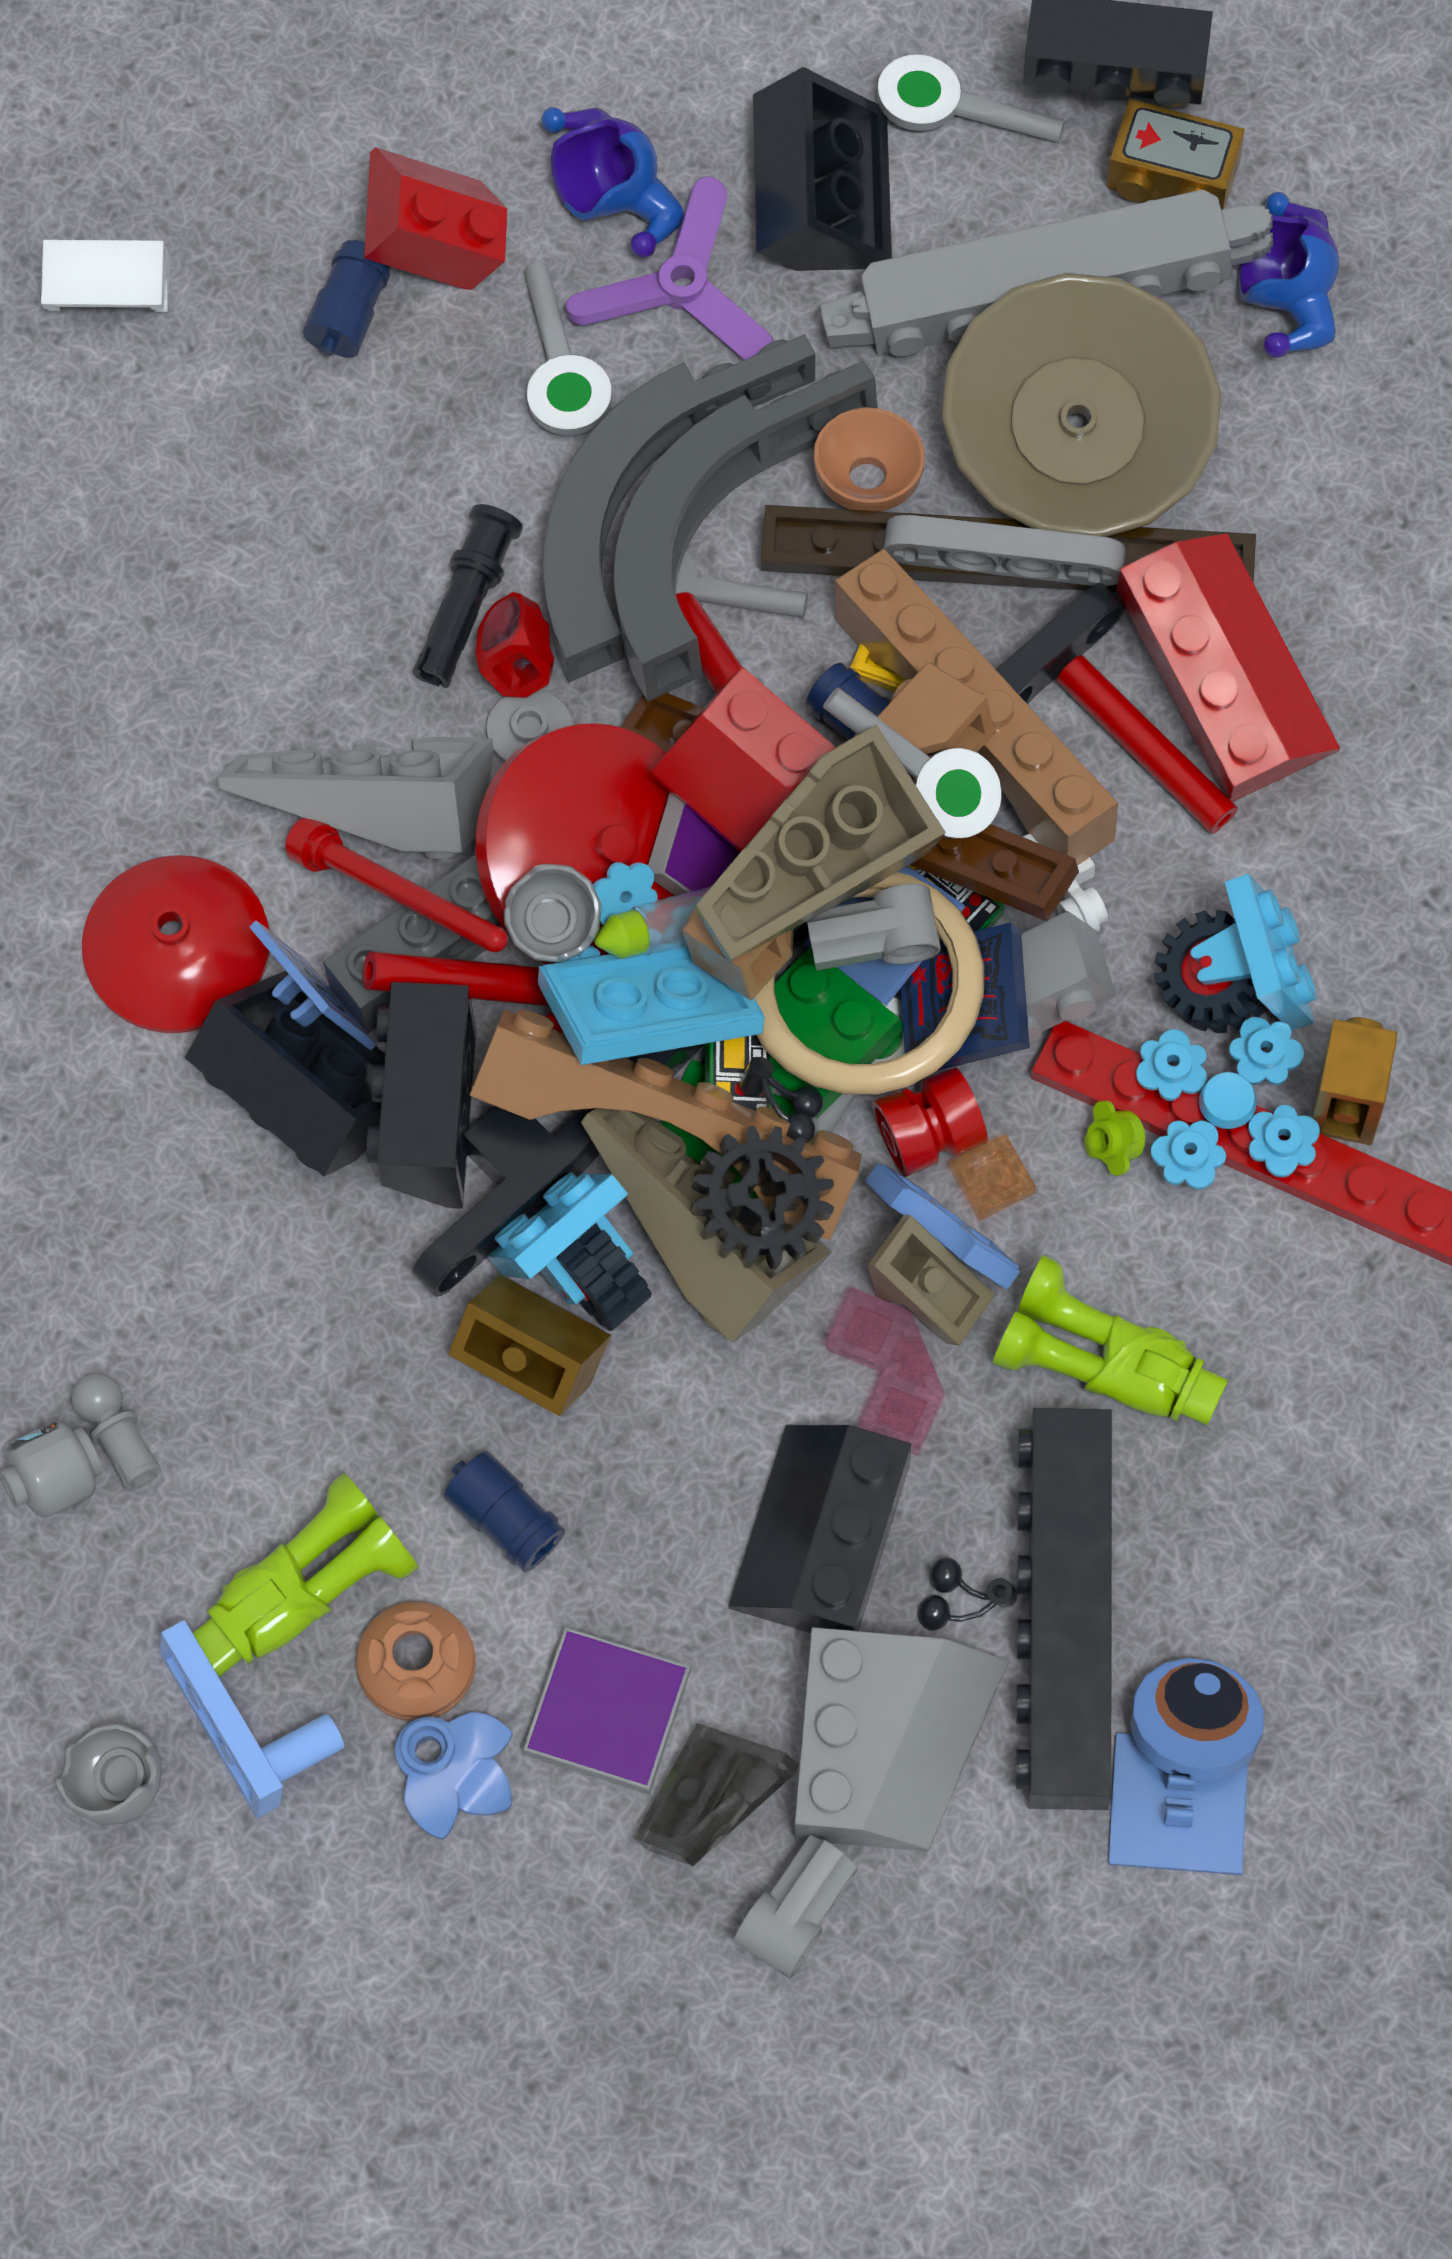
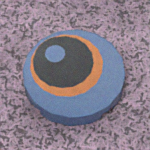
[1130,1658,1264,1782]

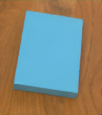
[538,942,765,1065]

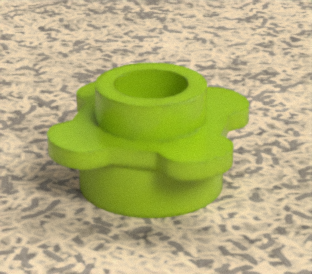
[1084,1100,1145,1176]

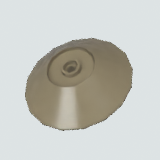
[941,273,1221,537]

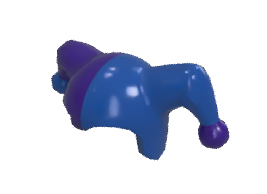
[542,107,683,258]
[1238,192,1339,358]

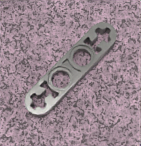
[883,515,1126,586]

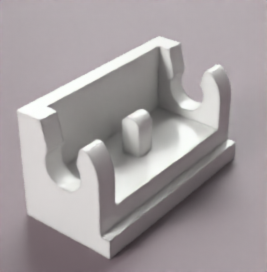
[41,240,171,312]

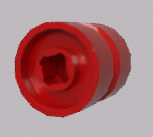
[872,1067,988,1177]

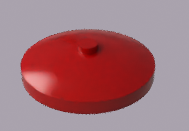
[475,723,686,965]

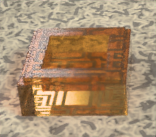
[949,1134,1036,1221]

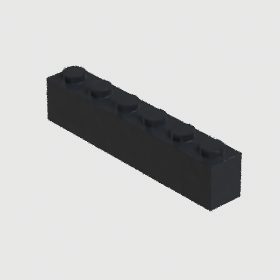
[1015,1408,1112,1810]

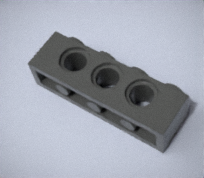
[323,854,508,1033]

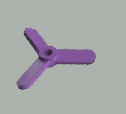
[566,177,774,360]

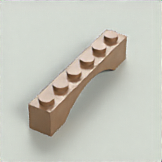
[835,548,1118,866]
[682,662,995,1000]
[470,1010,862,1240]

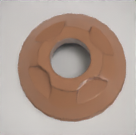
[813,407,925,511]
[356,1602,476,1721]

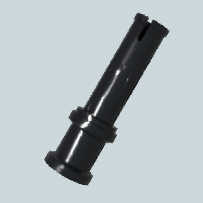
[412,504,523,688]

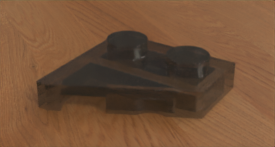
[633,1723,800,1866]

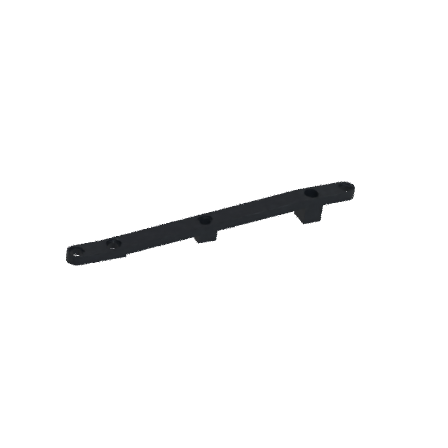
[412,583,1125,1297]

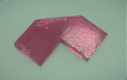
[826,1287,945,1456]

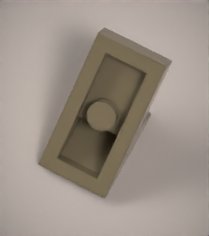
[868,1214,995,1346]

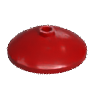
[82,855,270,1033]

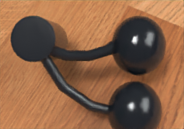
[739,1057,823,1143]
[917,1557,1018,1631]

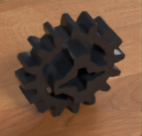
[691,1125,834,1269]

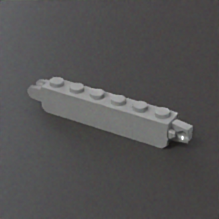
[821,190,1273,356]

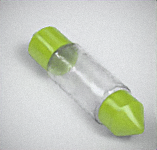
[595,886,712,959]

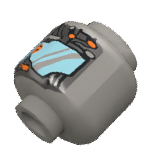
[0,1421,103,1517]

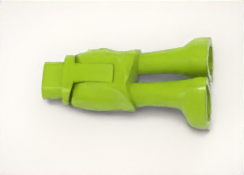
[992,1254,1228,1426]
[193,1472,420,1676]

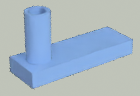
[159,1620,344,1819]

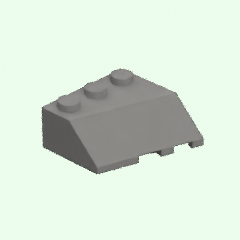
[795,1628,1009,1852]

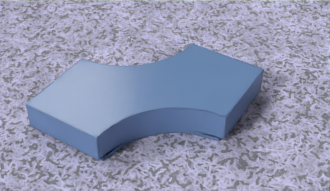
[865,1163,1021,1290]

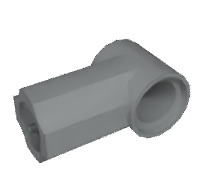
[807,884,940,970]
[733,1834,858,1979]

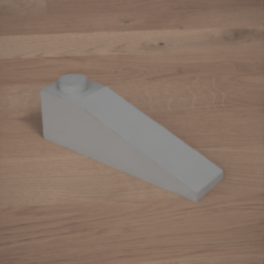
[217,737,494,859]

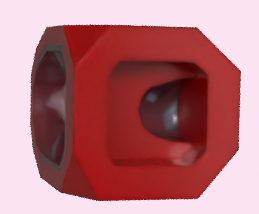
[475,592,554,698]

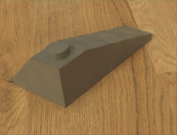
[694,724,946,963]
[581,1108,832,1343]

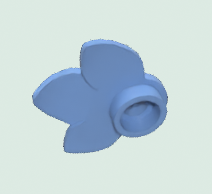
[395,1712,513,1840]

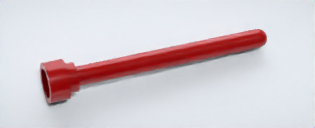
[285,818,508,952]

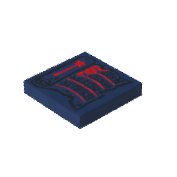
[900,922,1030,1071]

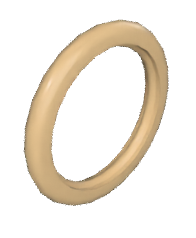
[754,872,984,1094]

